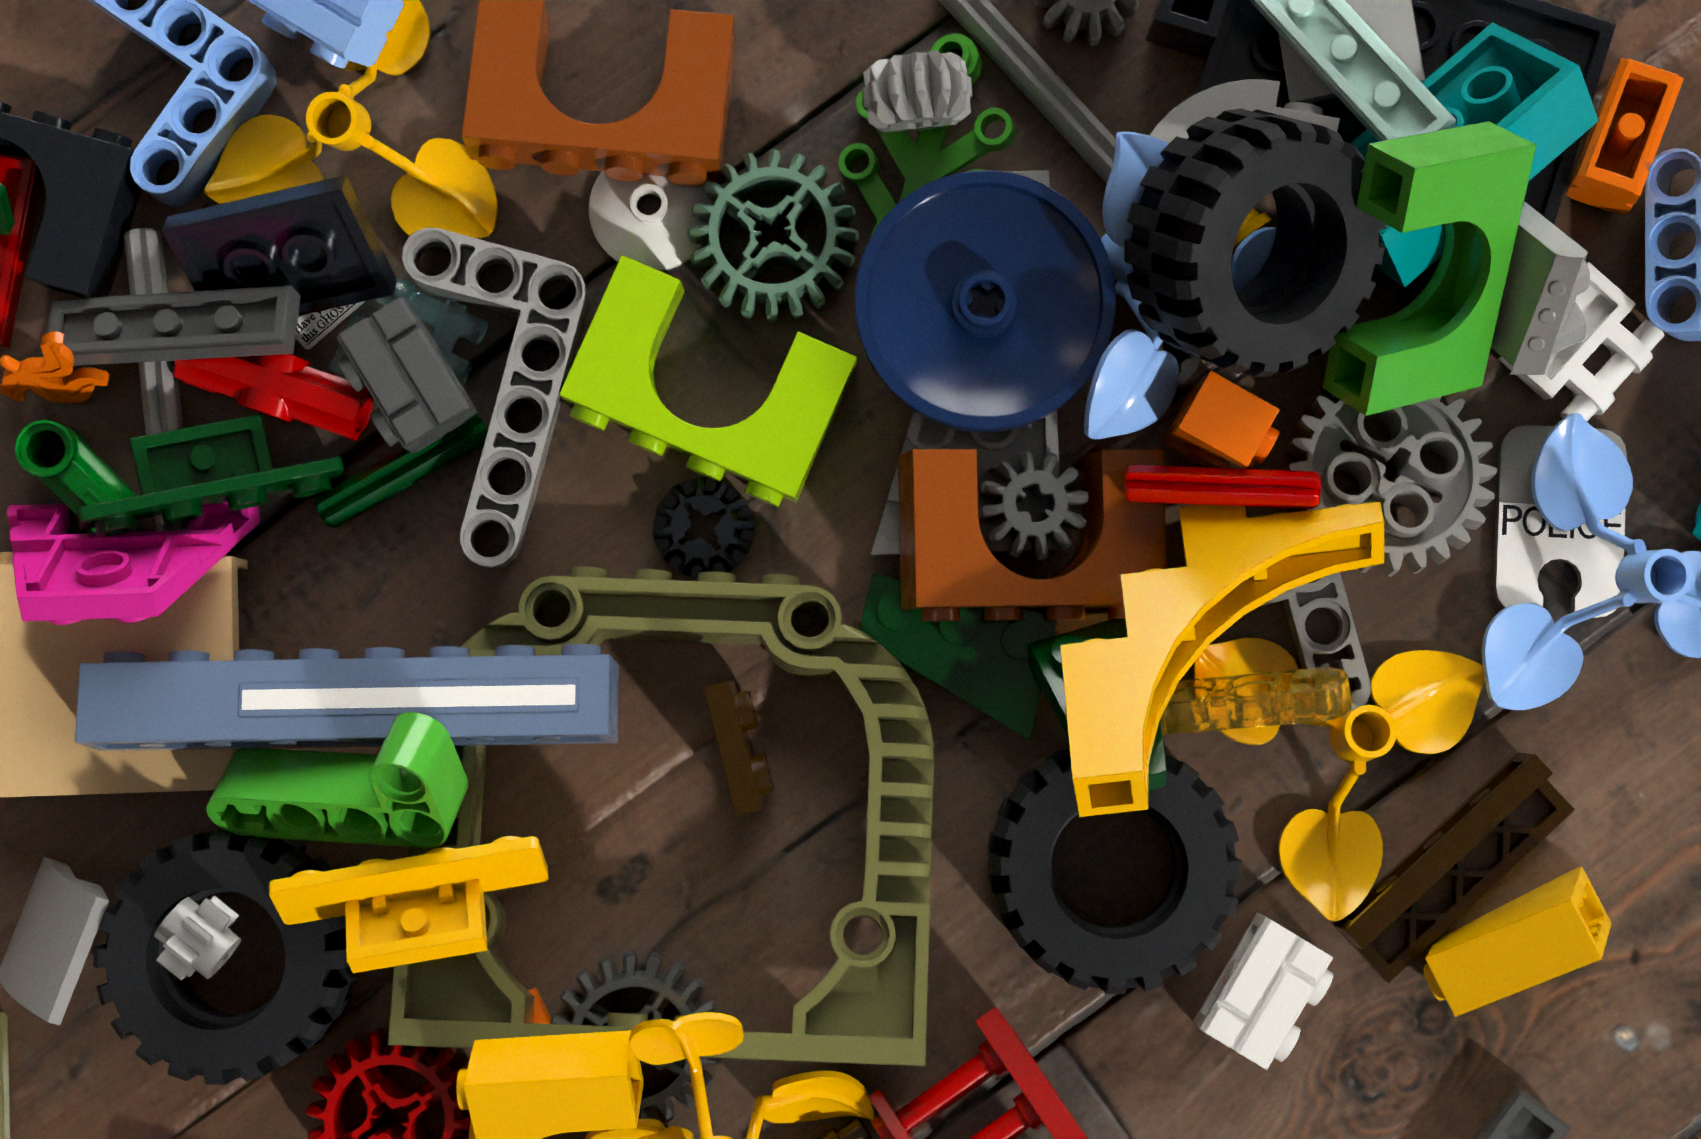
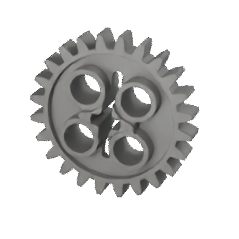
[1286,394,1497,577]

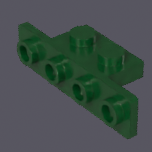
[77,414,344,537]

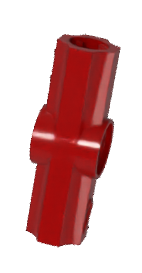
[173,354,373,441]

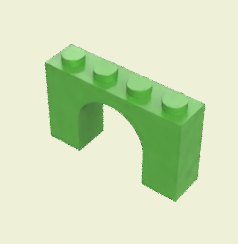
[1323,121,1537,416]

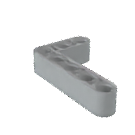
[402,227,588,569]

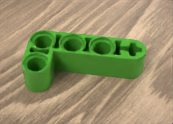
[206,712,468,848]

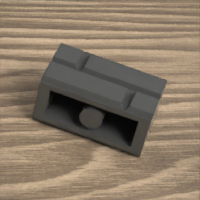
[336,297,479,453]

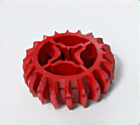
[306,1028,471,1139]

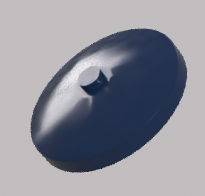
[855,170,1116,432]

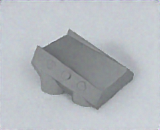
[1491,201,1590,375]

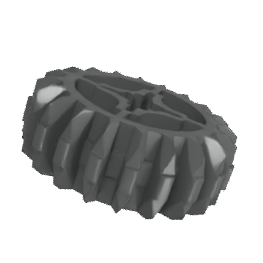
[550,950,721,1122]

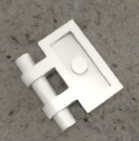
[1498,262,1664,422]

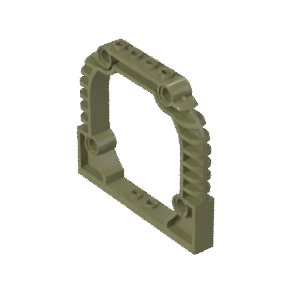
[388,567,934,1066]

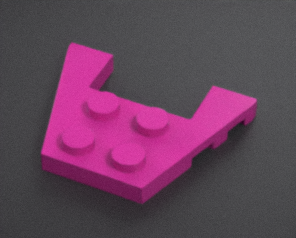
[7,502,261,625]

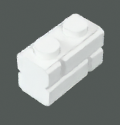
[1193,912,1333,1070]

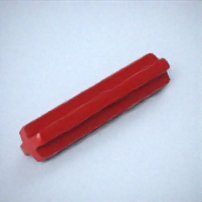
[1124,464,1321,509]

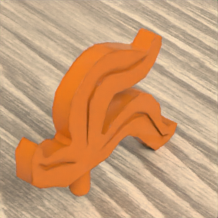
[0,332,110,404]

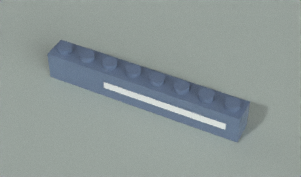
[75,644,619,751]

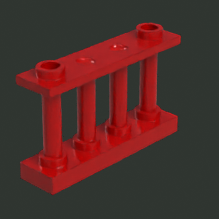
[868,1007,1088,1139]

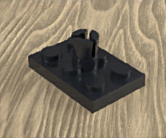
[162,175,398,316]

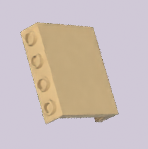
[0,552,248,797]

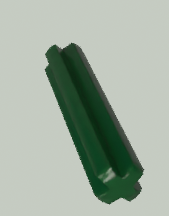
[314,414,488,528]

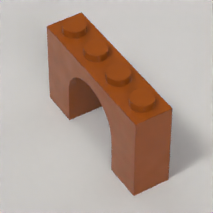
[462,0,736,187]
[898,449,1167,622]

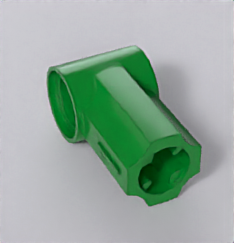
[15,420,139,533]

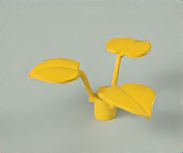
[204,0,498,239]
[1193,638,1485,922]
[584,1012,875,1139]

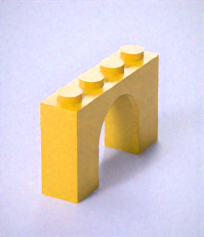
[456,1030,644,1139]

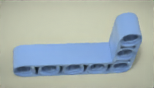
[87,0,277,207]
[1645,148,1701,341]

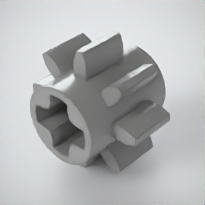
[154,896,241,981]

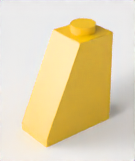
[1424,866,1612,1017]

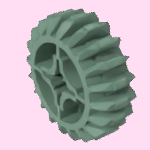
[687,149,859,323]

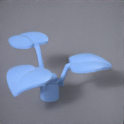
[1084,132,1276,439]
[1481,413,1701,710]

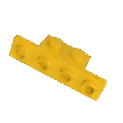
[269,836,549,973]

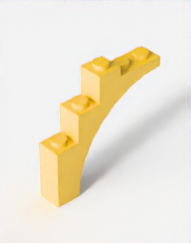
[1060,501,1384,817]

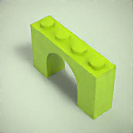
[559,255,857,507]

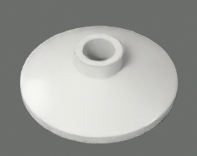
[589,171,714,271]

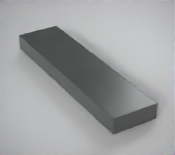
[42,286,301,366]

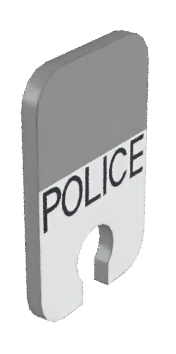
[1493,425,1627,618]

